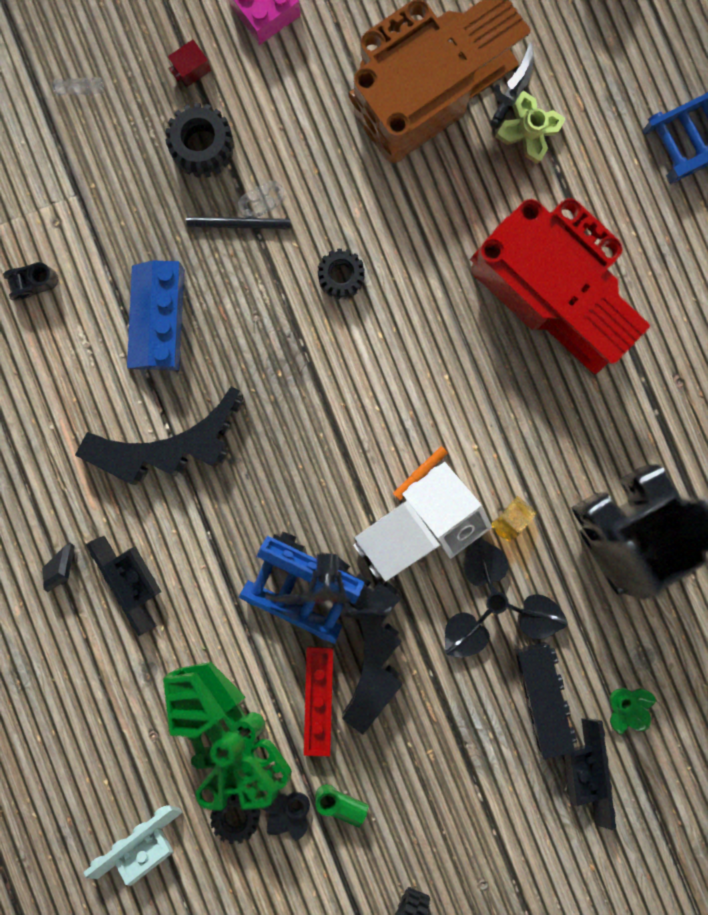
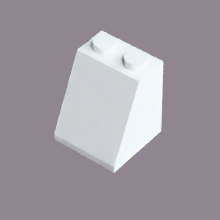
[402,462,493,559]
[353,500,440,582]

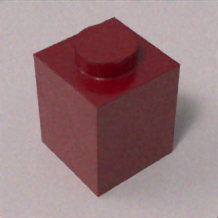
[167,39,211,88]

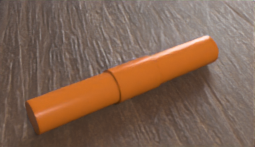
[393,446,448,501]

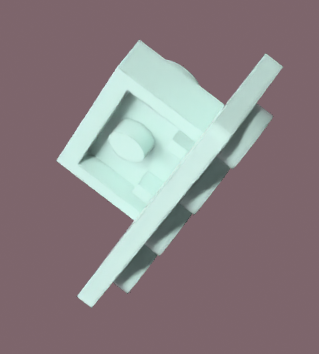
[83,805,182,886]

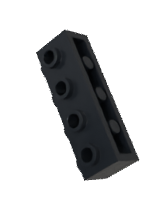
[514,642,577,759]

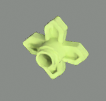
[495,91,565,164]

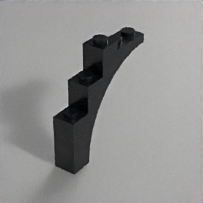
[75,386,244,485]
[338,557,403,735]

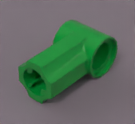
[315,784,369,828]

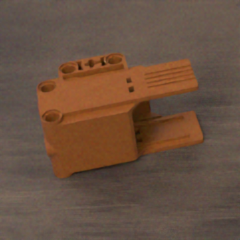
[348,0,531,163]

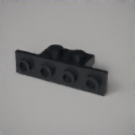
[86,535,162,636]
[564,717,616,830]

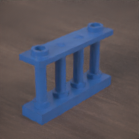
[642,92,708,185]
[238,536,364,644]

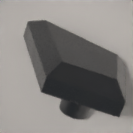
[42,542,75,592]

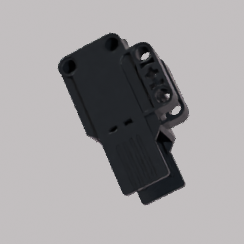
[571,464,708,600]

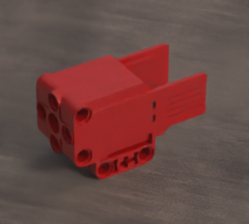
[470,198,650,375]

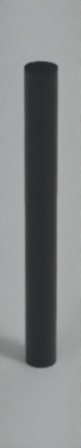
[186,217,291,229]

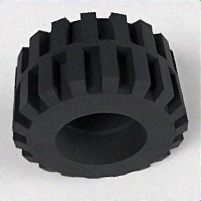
[165,103,234,178]

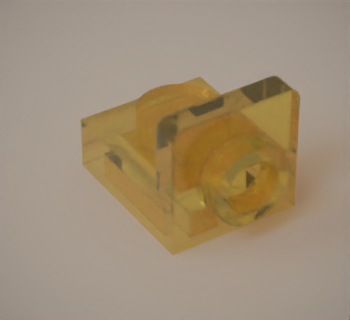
[491,495,537,542]

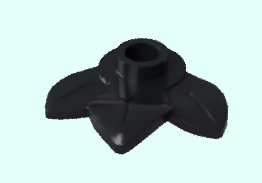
[262,792,310,841]

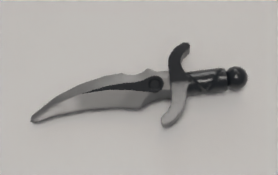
[490,43,534,129]

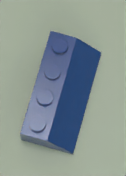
[127,260,184,371]

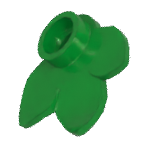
[609,688,657,735]

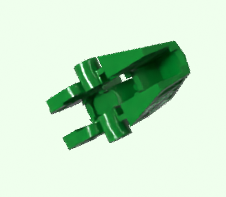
[163,662,292,810]

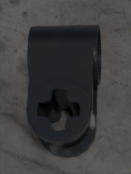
[3,262,59,301]

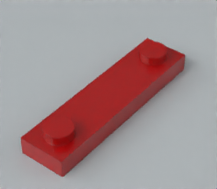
[303,646,333,756]

